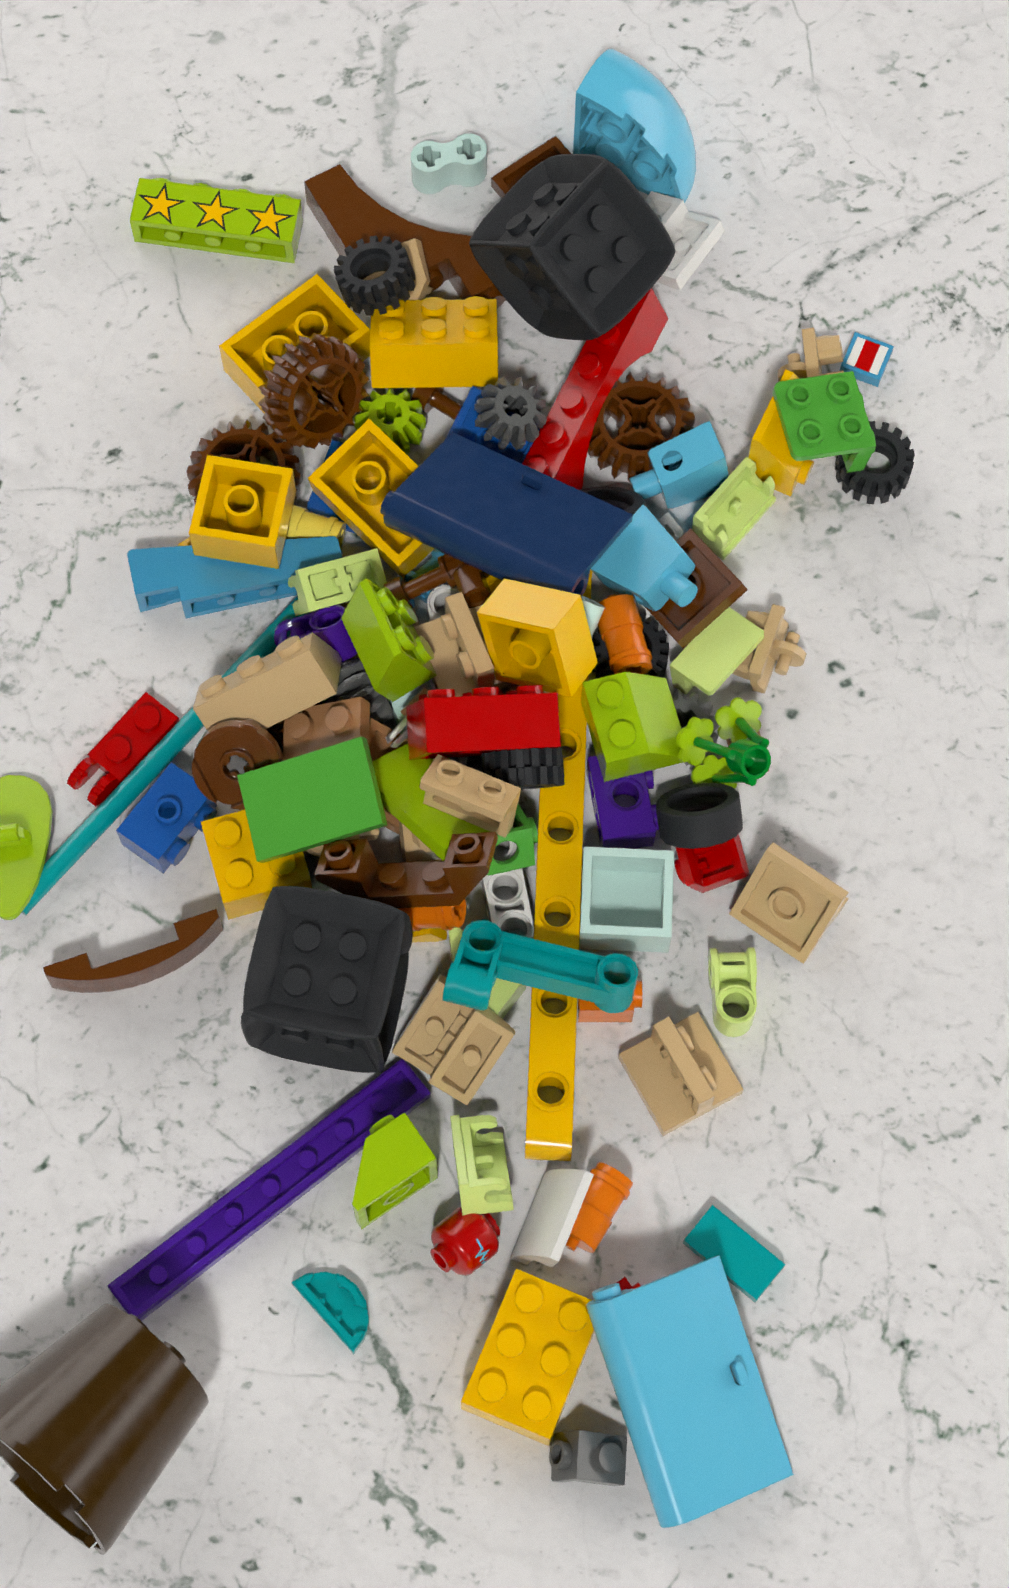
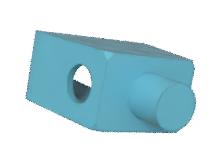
[629,421,729,509]
[591,505,698,611]

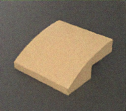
[392,974,515,1106]

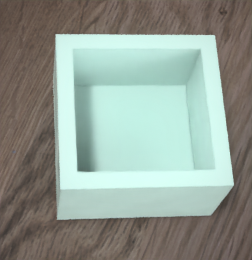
[579,847,674,953]

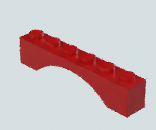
[522,288,668,490]

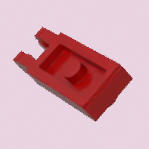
[67,692,179,807]

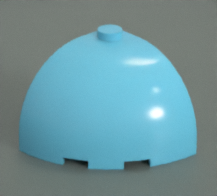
[573,49,696,203]

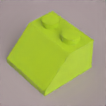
[581,672,683,782]
[352,1112,438,1230]

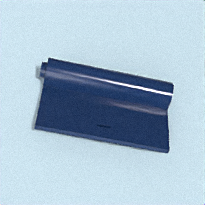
[380,432,633,598]

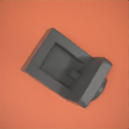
[549,1430,627,1486]

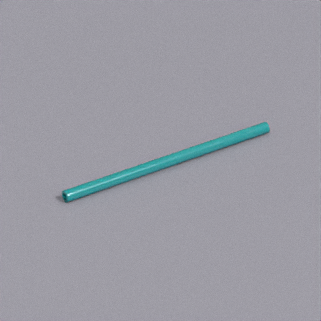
[22,596,311,915]

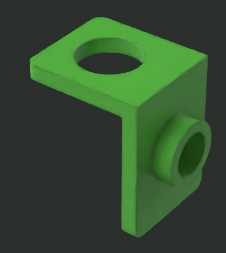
[487,804,538,875]

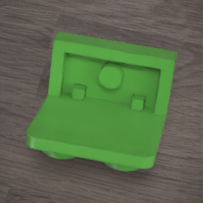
[772,371,876,473]

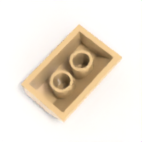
[193,633,342,730]

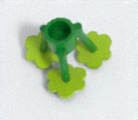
[676,697,771,789]

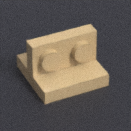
[414,592,514,697]
[729,842,849,964]
[618,1012,743,1136]

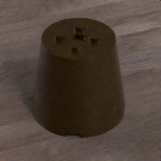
[0,1304,209,1555]

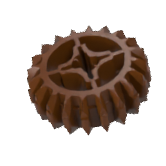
[258,333,370,449]
[588,372,695,484]
[186,419,302,504]

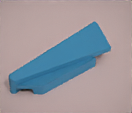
[127,536,342,619]

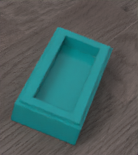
[683,1205,786,1303]

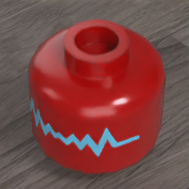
[430,1206,501,1276]

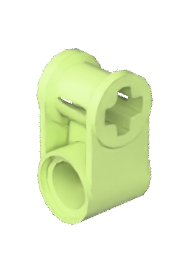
[708,947,757,1037]

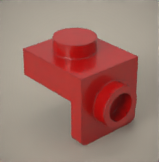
[675,834,750,893]

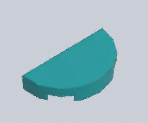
[291,1272,369,1355]

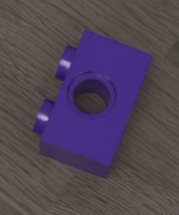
[586,756,659,849]

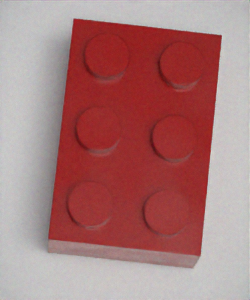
[406,685,561,760]

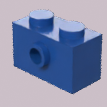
[116,762,217,874]

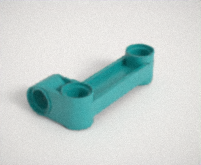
[442,920,638,1013]

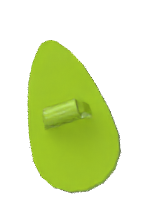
[0,775,53,920]

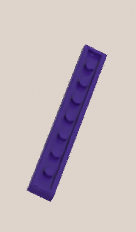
[107,1059,431,1321]

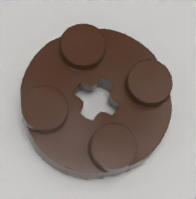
[192,718,283,810]

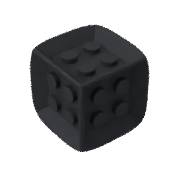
[469,154,676,341]
[241,886,412,1073]

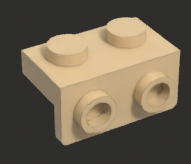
[419,754,521,838]

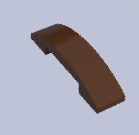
[43,909,223,993]

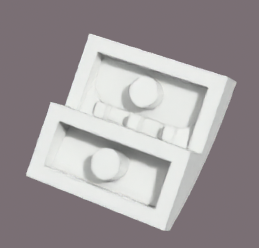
[645,191,725,290]
[510,1168,594,1267]

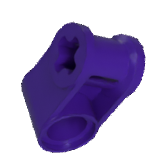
[274,605,357,662]

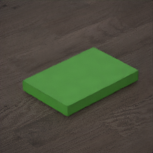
[237,736,388,863]

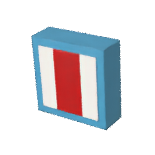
[840,332,894,387]

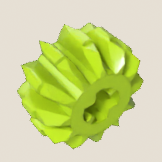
[354,388,426,455]

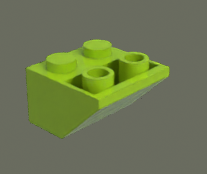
[341,578,437,702]

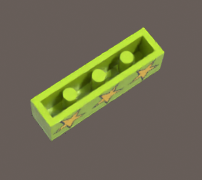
[130,178,303,263]

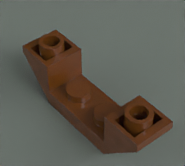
[314,832,498,908]

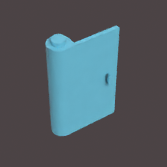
[586,1256,794,1528]

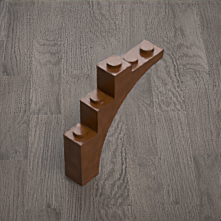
[304,164,506,308]

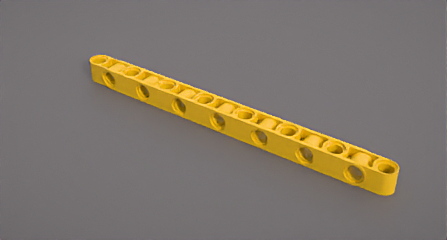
[525,569,592,1161]

